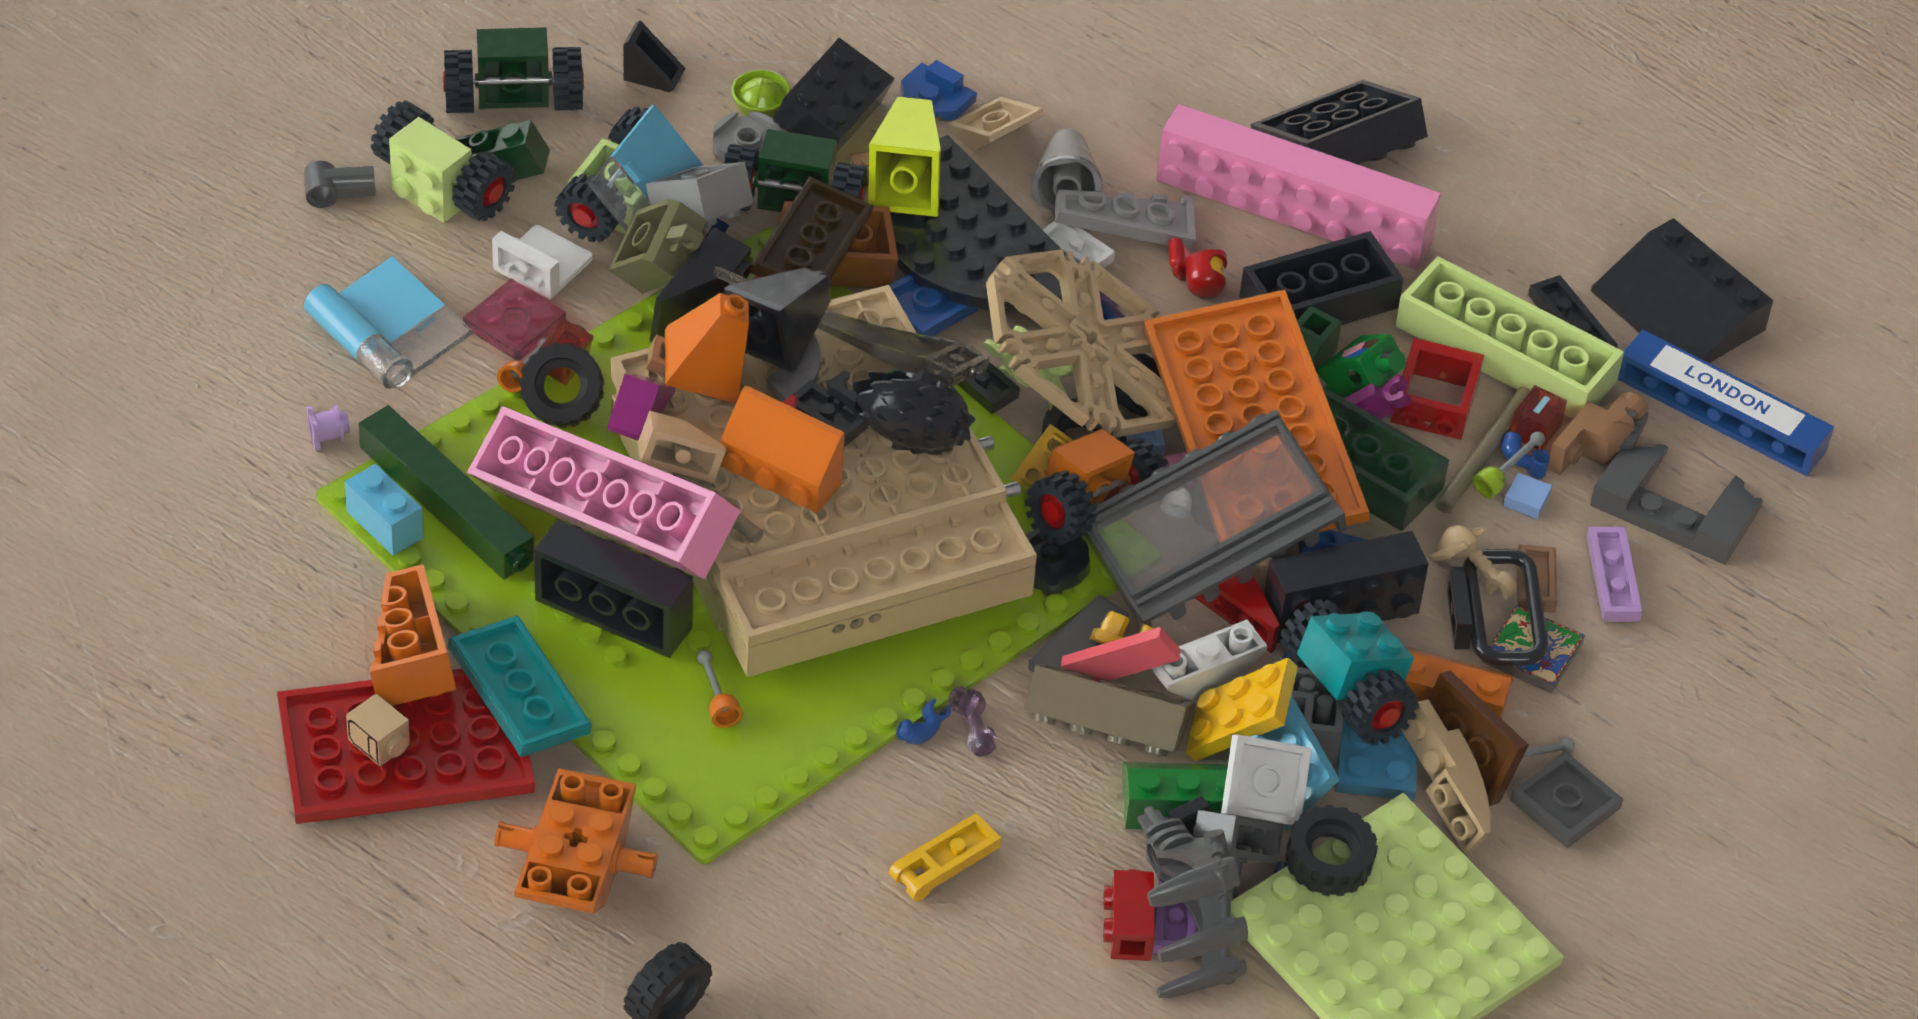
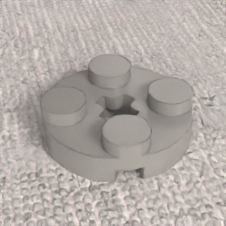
[713,111,781,162]

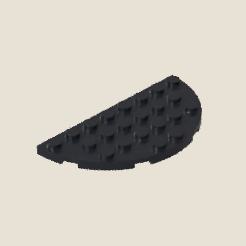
[890,135,1066,312]

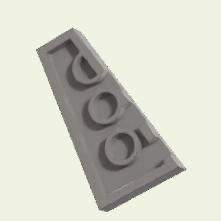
[1055,190,1196,251]

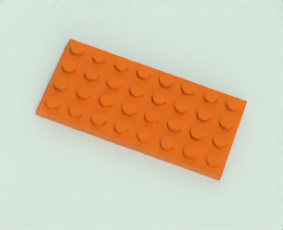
[1144,290,1369,543]

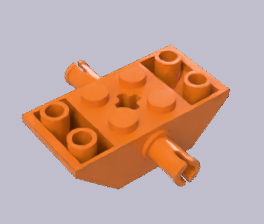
[494,768,658,914]

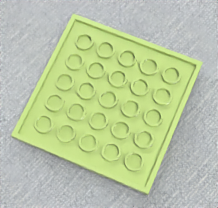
[1231,793,1564,1019]

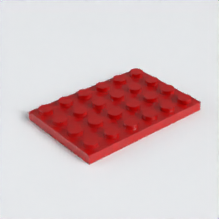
[277,669,535,824]

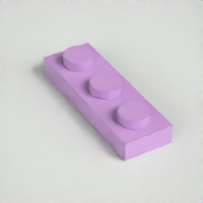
[1586,527,1642,622]

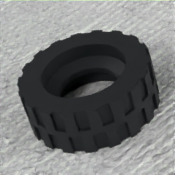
[520,343,605,428]
[1285,805,1378,896]
[623,942,713,1019]

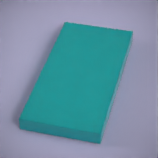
[448,615,592,757]

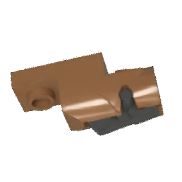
[1548,392,1649,475]

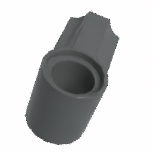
[303,161,376,208]

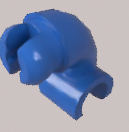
[1501,432,1550,479]
[896,699,951,745]

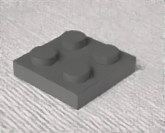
[1510,752,1623,848]

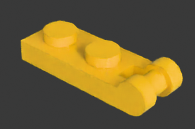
[888,812,1001,902]

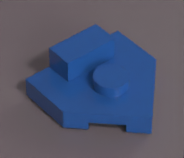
[901,60,977,120]

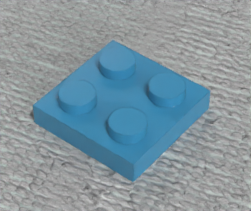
[1336,722,1418,801]

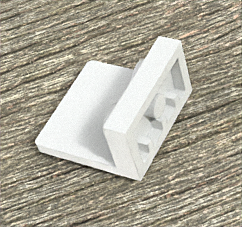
[492,225,593,300]

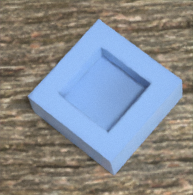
[1503,473,1553,520]

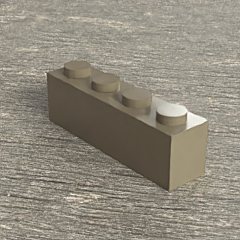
[1024,663,1195,757]

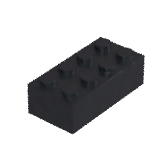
[1239,231,1404,325]
[534,519,693,658]
[1264,531,1429,643]

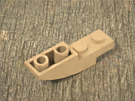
[1401,699,1491,855]

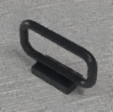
[1447,549,1548,666]

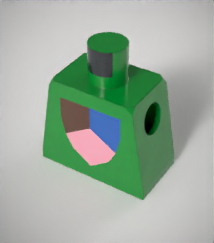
[1316,334,1406,400]

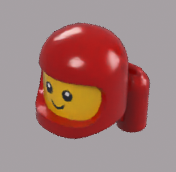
[1168,238,1228,298]

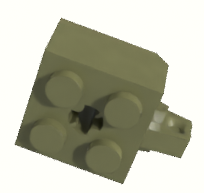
[609,199,707,293]

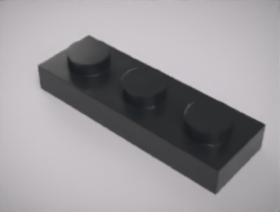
[1528,275,1618,348]

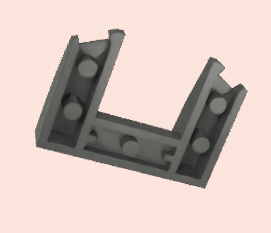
[1590,444,1763,565]

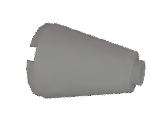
[1032,129,1102,215]

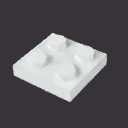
[1221,735,1312,826]

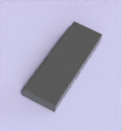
[1028,595,1129,673]

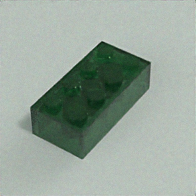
[1324,389,1449,531]

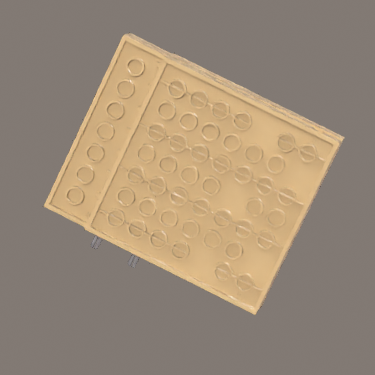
[611,285,1037,677]

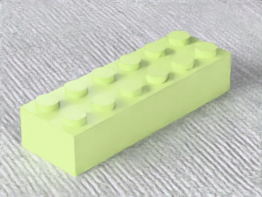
[1395,256,1624,419]

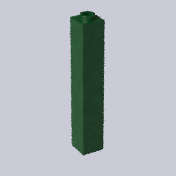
[359,405,534,580]

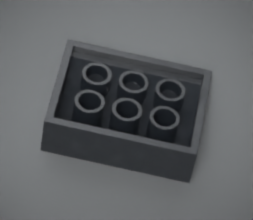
[1250,80,1428,165]
[1591,218,1773,363]

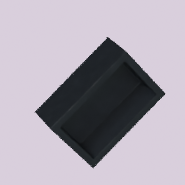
[773,37,895,153]

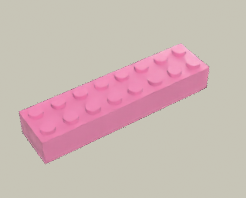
[1156,104,1441,270]
[467,406,741,580]

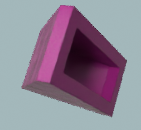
[608,373,675,441]

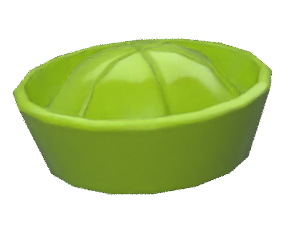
[731,70,791,118]

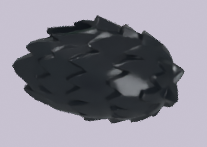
[851,370,976,455]

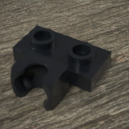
[793,371,868,447]

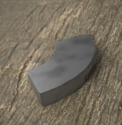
[766,335,821,402]

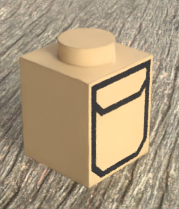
[346,693,410,766]

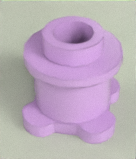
[306,405,350,451]

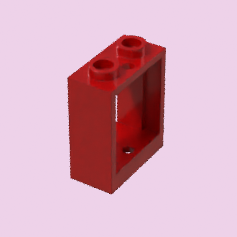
[1391,338,1484,440]

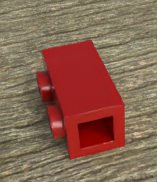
[1103,869,1155,961]

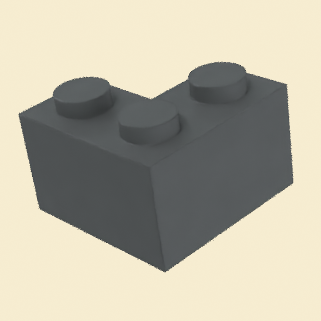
[1270,663,1344,763]

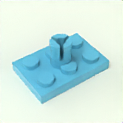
[1251,694,1340,831]

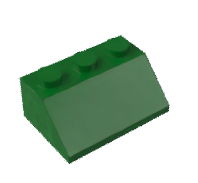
[1122,762,1228,829]

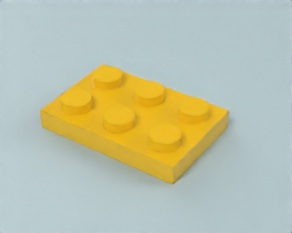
[1185,658,1298,762]

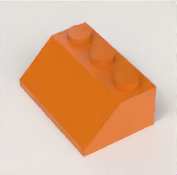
[720,385,845,513]
[1403,645,1514,719]

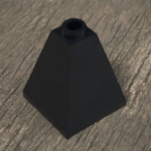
[724,268,831,372]

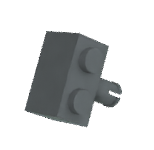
[1193,810,1284,898]

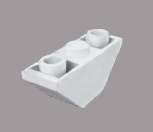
[1151,620,1267,702]

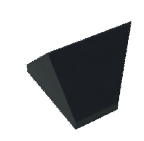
[623,20,686,92]

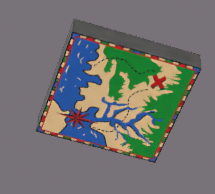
[1483,605,1585,693]

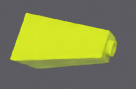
[868,97,941,217]

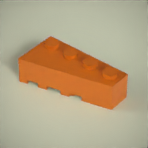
[370,564,456,706]

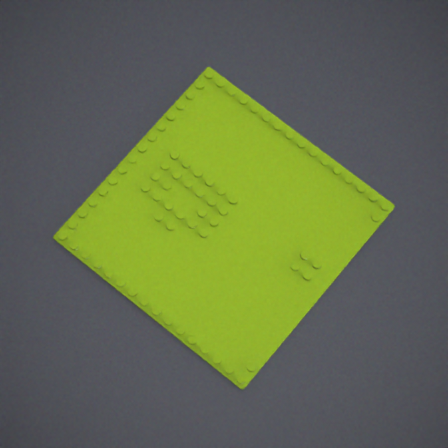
[316,227,1161,864]

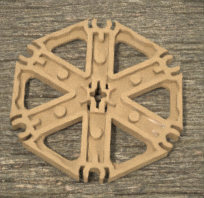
[986,249,1176,438]

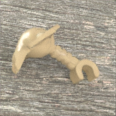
[1430,525,1517,600]

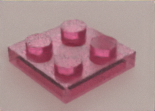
[463,278,566,360]

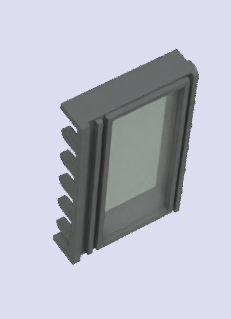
[1084,409,1347,627]

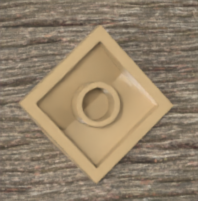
[948,97,1044,152]

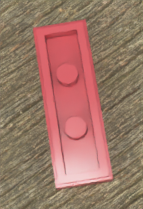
[1061,627,1181,682]

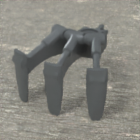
[1137,806,1248,998]

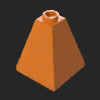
[665,293,749,404]

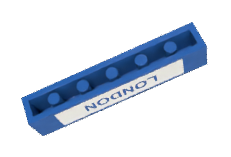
[1618,329,1834,477]

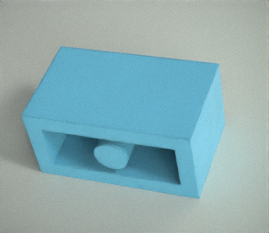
[345,464,424,556]

